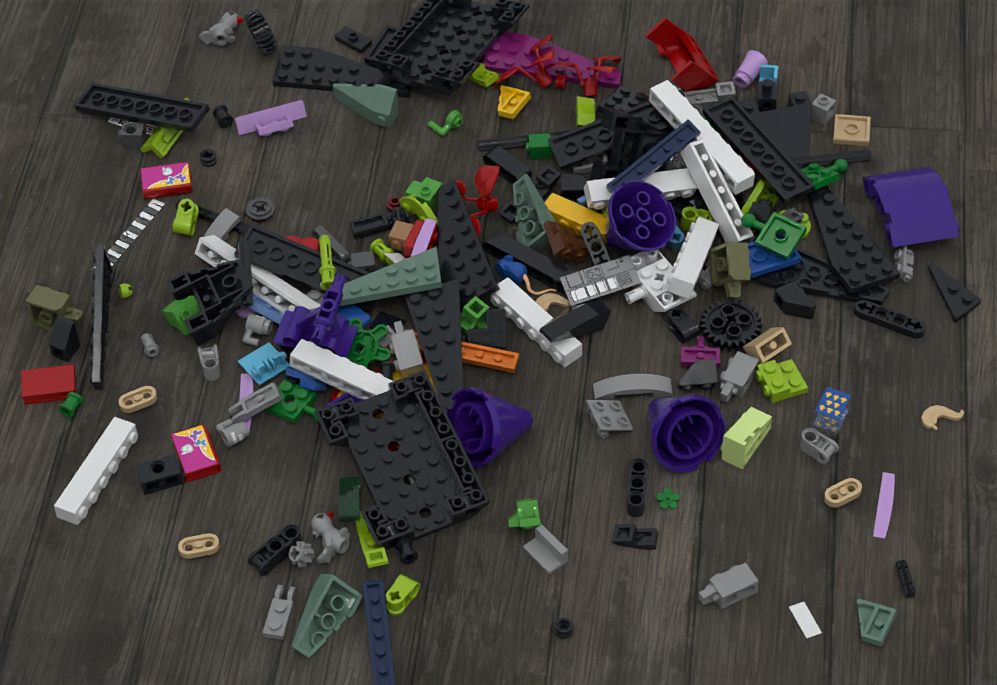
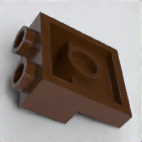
[543,220,588,262]

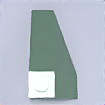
[333,84,399,128]
[513,174,556,251]
[291,574,363,658]

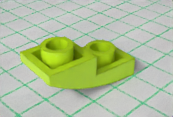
[469,62,499,87]
[575,96,595,128]

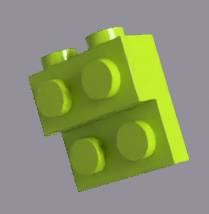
[755,359,808,403]

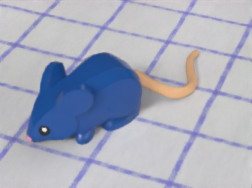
[494,255,557,295]

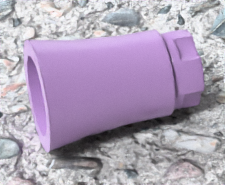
[733,50,768,89]

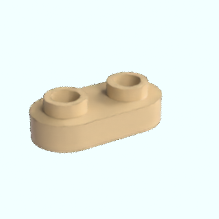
[119,386,157,413]
[824,478,862,508]
[178,533,220,559]

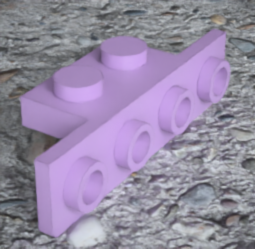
[235,100,307,136]

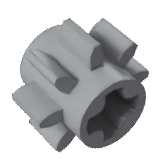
[289,541,314,567]

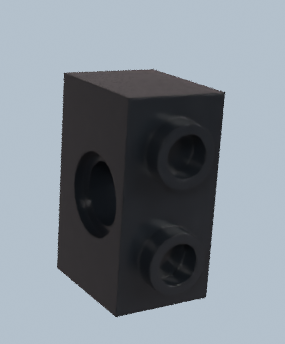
[136,454,183,495]

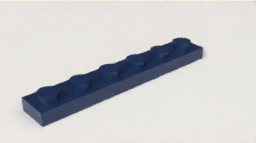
[606,119,701,194]
[362,579,395,685]

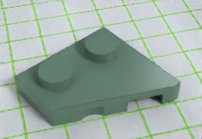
[857,598,897,647]

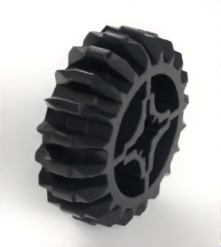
[244,9,278,55]

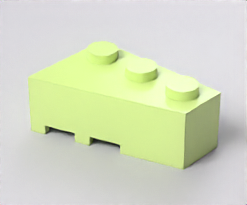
[720,407,772,469]

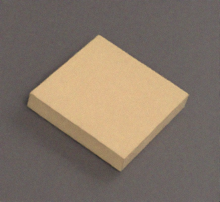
[833,114,871,147]

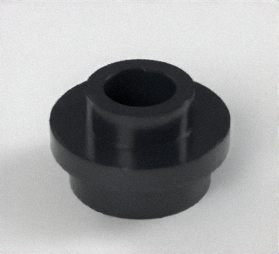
[553,618,574,638]

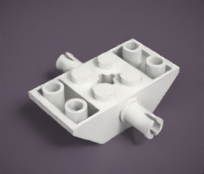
[624,250,697,312]

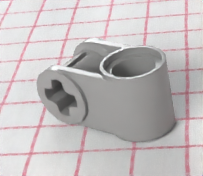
[198,344,221,381]
[799,428,839,464]

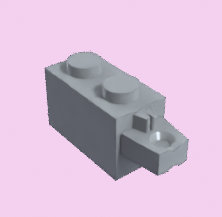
[389,321,425,377]
[719,351,759,403]
[699,562,759,609]

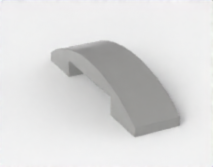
[677,81,736,108]
[593,374,673,400]

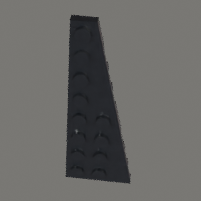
[89,244,113,390]

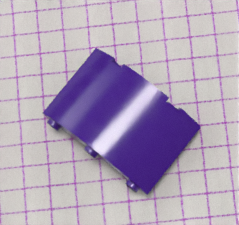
[863,167,960,248]

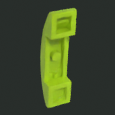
[353,512,389,568]

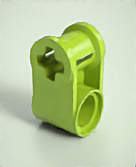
[173,199,199,236]
[680,207,715,231]
[386,574,420,615]

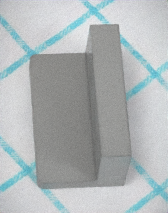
[524,524,568,574]

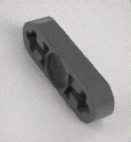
[581,222,612,266]
[312,225,350,263]

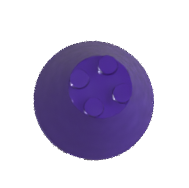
[605,180,676,251]

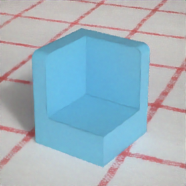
[759,64,778,85]

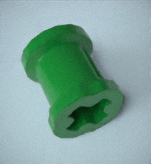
[58,392,83,418]

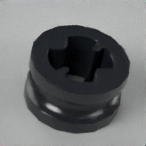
[200,149,217,167]

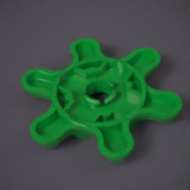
[347,318,391,368]

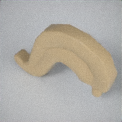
[535,293,574,312]
[921,405,964,430]

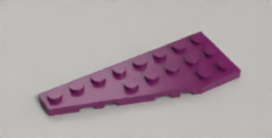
[483,32,622,89]

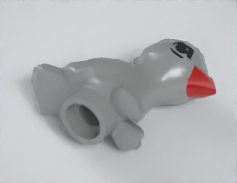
[199,11,244,46]
[311,512,350,564]

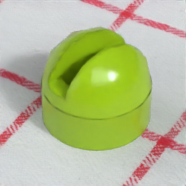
[118,283,133,299]

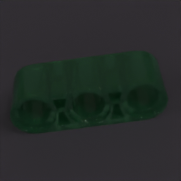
[339,476,361,522]

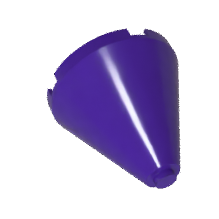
[446,387,533,468]
[648,395,726,472]

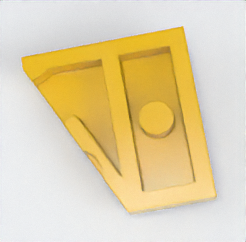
[497,85,531,119]

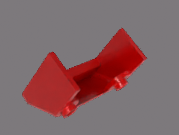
[645,17,719,92]

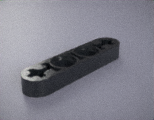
[854,300,926,339]

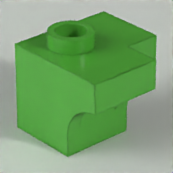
[405,177,443,212]
[162,296,201,336]
[461,296,490,336]
[507,498,540,529]

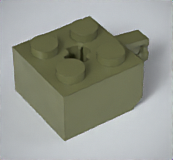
[709,242,751,298]
[26,285,84,331]

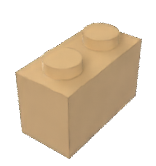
[743,327,792,363]

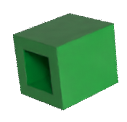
[525,133,552,160]

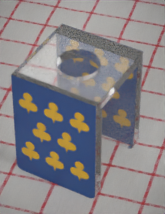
[813,387,851,436]

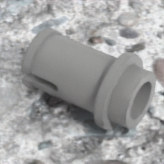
[141,333,159,357]

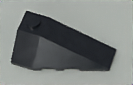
[539,300,611,343]

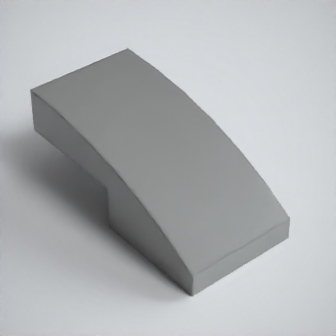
[204,208,240,242]

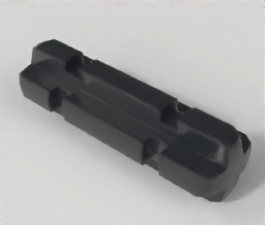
[895,560,915,598]

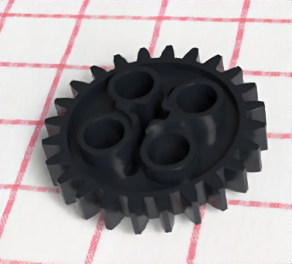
[700,298,762,352]

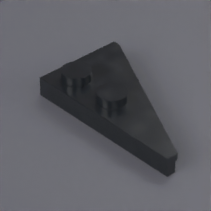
[928,262,981,323]

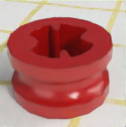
[555,73,567,90]

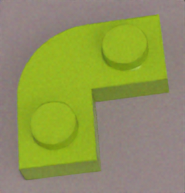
[398,194,438,225]

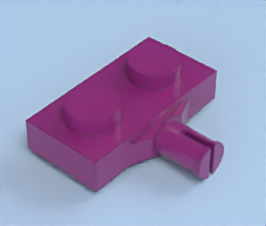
[681,336,720,368]

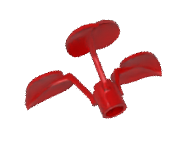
[494,34,555,89]
[544,56,622,95]
[455,165,500,236]

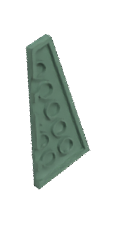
[340,247,442,306]

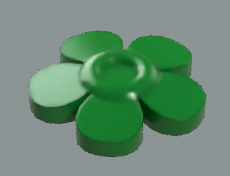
[656,488,680,510]

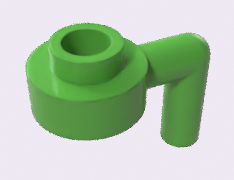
[428,110,463,136]

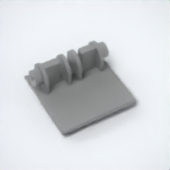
[586,400,634,439]

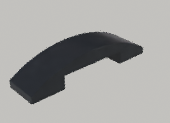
[498,165,562,224]

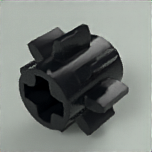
[387,207,410,226]

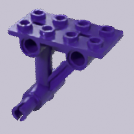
[274,274,358,358]

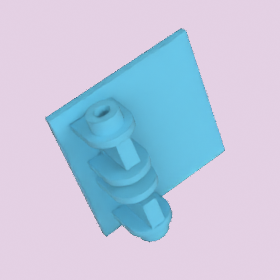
[238,342,290,386]

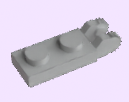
[228,382,282,424]
[262,585,296,640]

